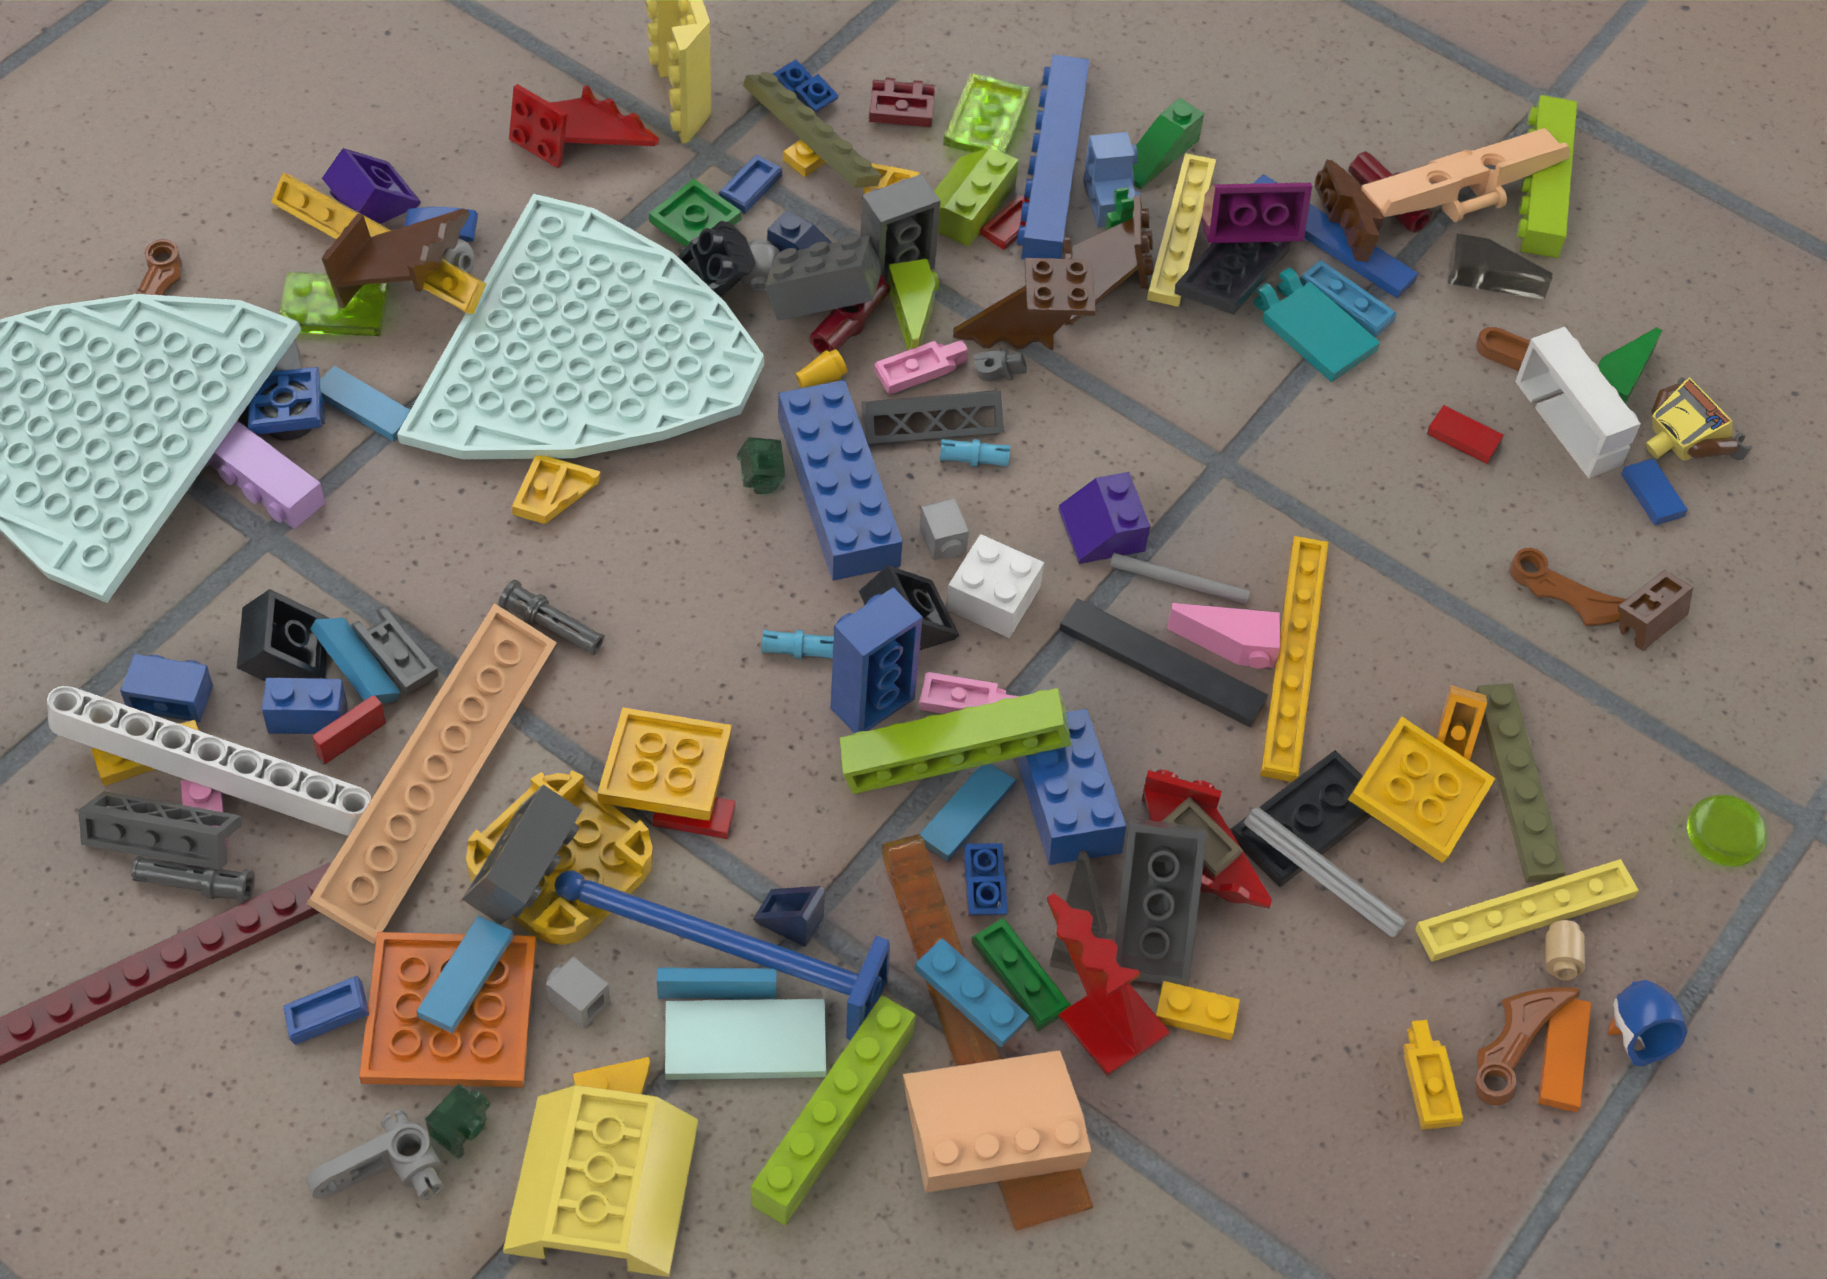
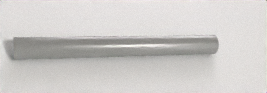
[1110,553,1250,605]

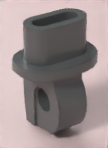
[974,348,1027,381]

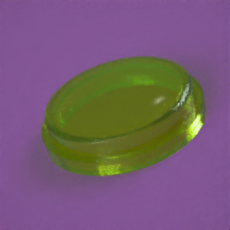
[1686,795,1766,867]

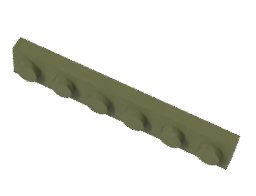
[743,72,882,188]
[1475,683,1566,883]

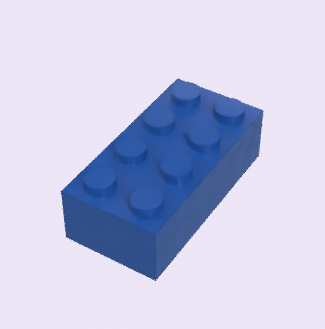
[830,587,923,733]
[1016,709,1126,865]

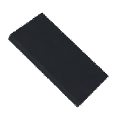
[1174,241,1291,315]
[1230,750,1372,887]

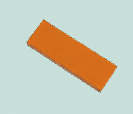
[1538,999,1591,1113]

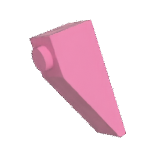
[1167,603,1280,669]

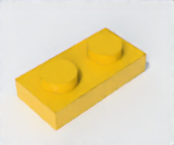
[1156,981,1240,1040]

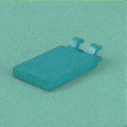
[1253,268,1380,382]

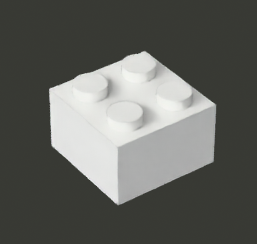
[946,534,1044,638]

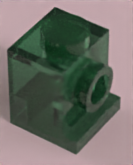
[737,437,786,495]
[425,1084,491,1159]

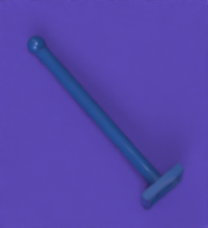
[555,870,890,1040]

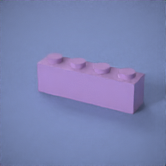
[205,421,325,529]

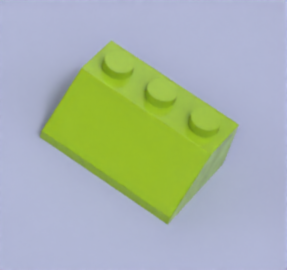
[934,147,1018,247]

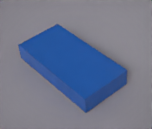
[719,154,782,214]
[1621,458,1688,526]
[283,976,369,1045]

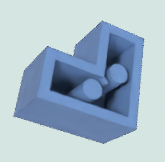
[1083,132,1140,228]

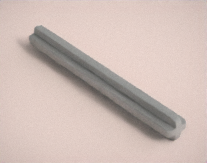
[1244,807,1406,937]

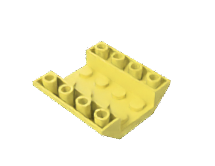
[646,0,711,144]
[503,1085,698,1277]

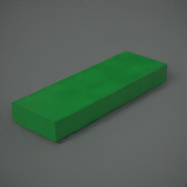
[971,918,1071,1031]

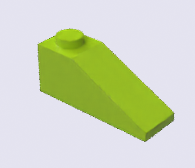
[887,259,939,351]

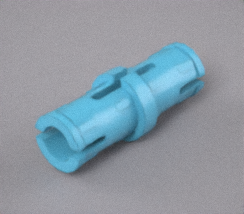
[940,439,1010,467]
[761,630,834,659]

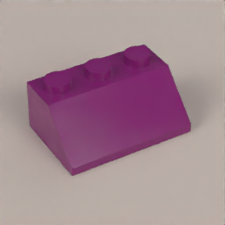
[1201,183,1313,243]

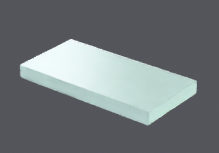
[665,999,826,1080]

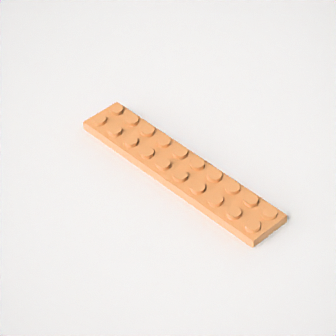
[306,603,557,944]

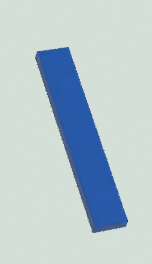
[1253,174,1418,299]

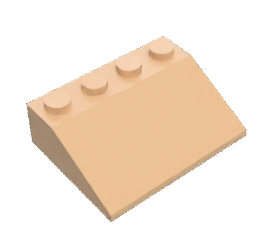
[903,1050,1091,1193]

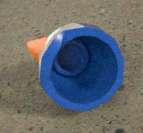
[1608,980,1688,1066]

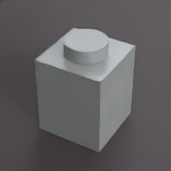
[920,499,969,560]
[546,957,610,1029]

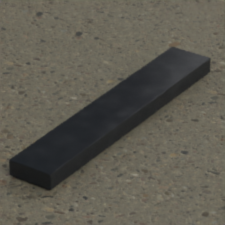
[1059,598,1268,727]

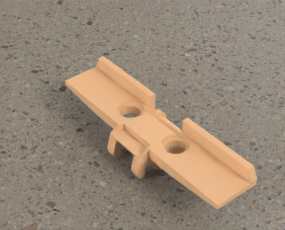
[1361,128,1570,222]

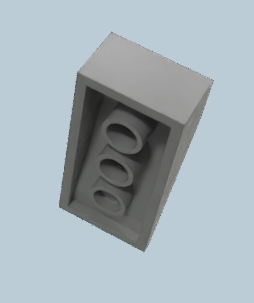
[1115,818,1207,987]

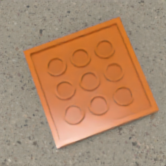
[359,932,537,1088]

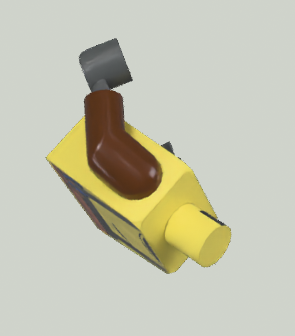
[1645,377,1753,461]

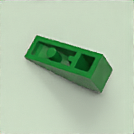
[1132,98,1204,190]
[1598,327,1663,404]

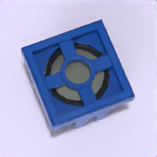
[248,367,325,440]

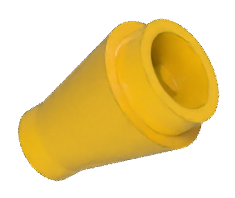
[795,349,848,388]

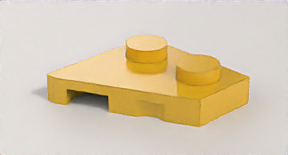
[512,455,600,524]

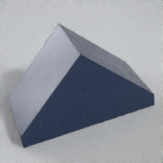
[753,886,825,947]

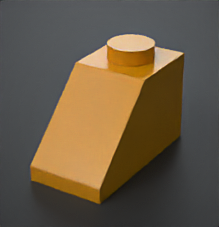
[1435,685,1487,761]

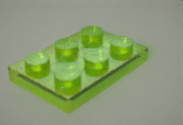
[943,73,1030,154]
[279,272,389,336]

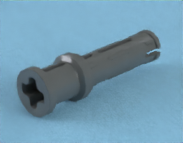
[498,580,605,655]
[131,856,255,904]

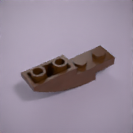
[1314,159,1384,263]

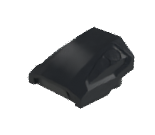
[678,220,755,297]

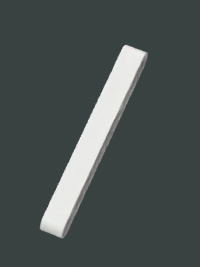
[47,686,371,836]

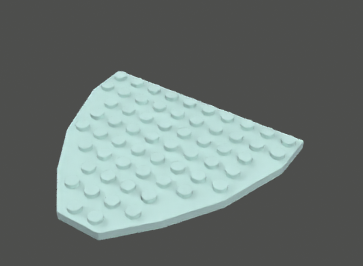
[397,194,765,459]
[0,294,301,603]

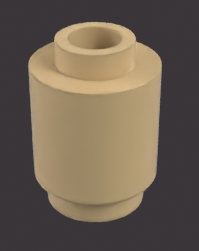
[1545,920,1585,980]

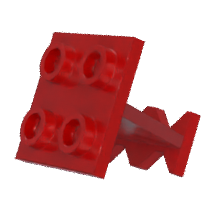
[509,84,659,169]
[1141,770,1272,909]
[1047,893,1170,1076]

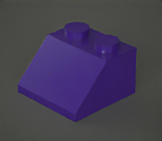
[322,148,421,224]
[1058,472,1150,564]

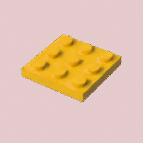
[597,707,732,821]
[1348,716,1496,863]

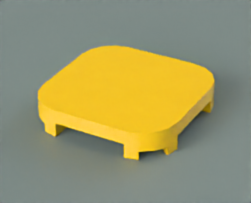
[466,770,653,945]

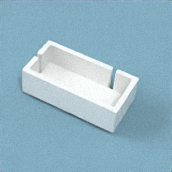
[1515,327,1641,479]

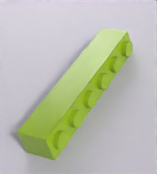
[1516,95,1577,258]
[840,688,1071,794]
[751,995,916,1226]

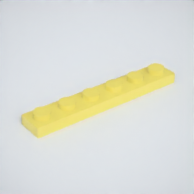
[1147,153,1216,307]
[1415,859,1639,962]

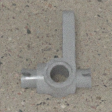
[306,1110,444,1200]

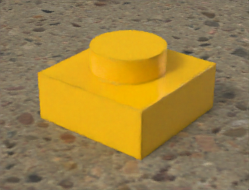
[783,139,826,177]

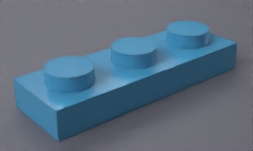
[914,938,1029,1048]

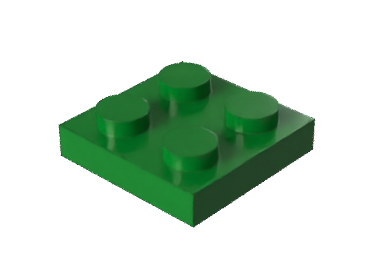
[649,178,741,247]

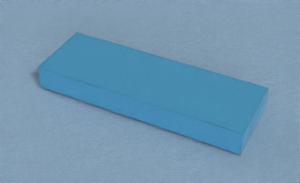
[1300,260,1397,337]
[320,365,410,442]
[310,618,401,703]
[917,764,1015,863]
[416,915,514,1034]
[657,968,777,999]

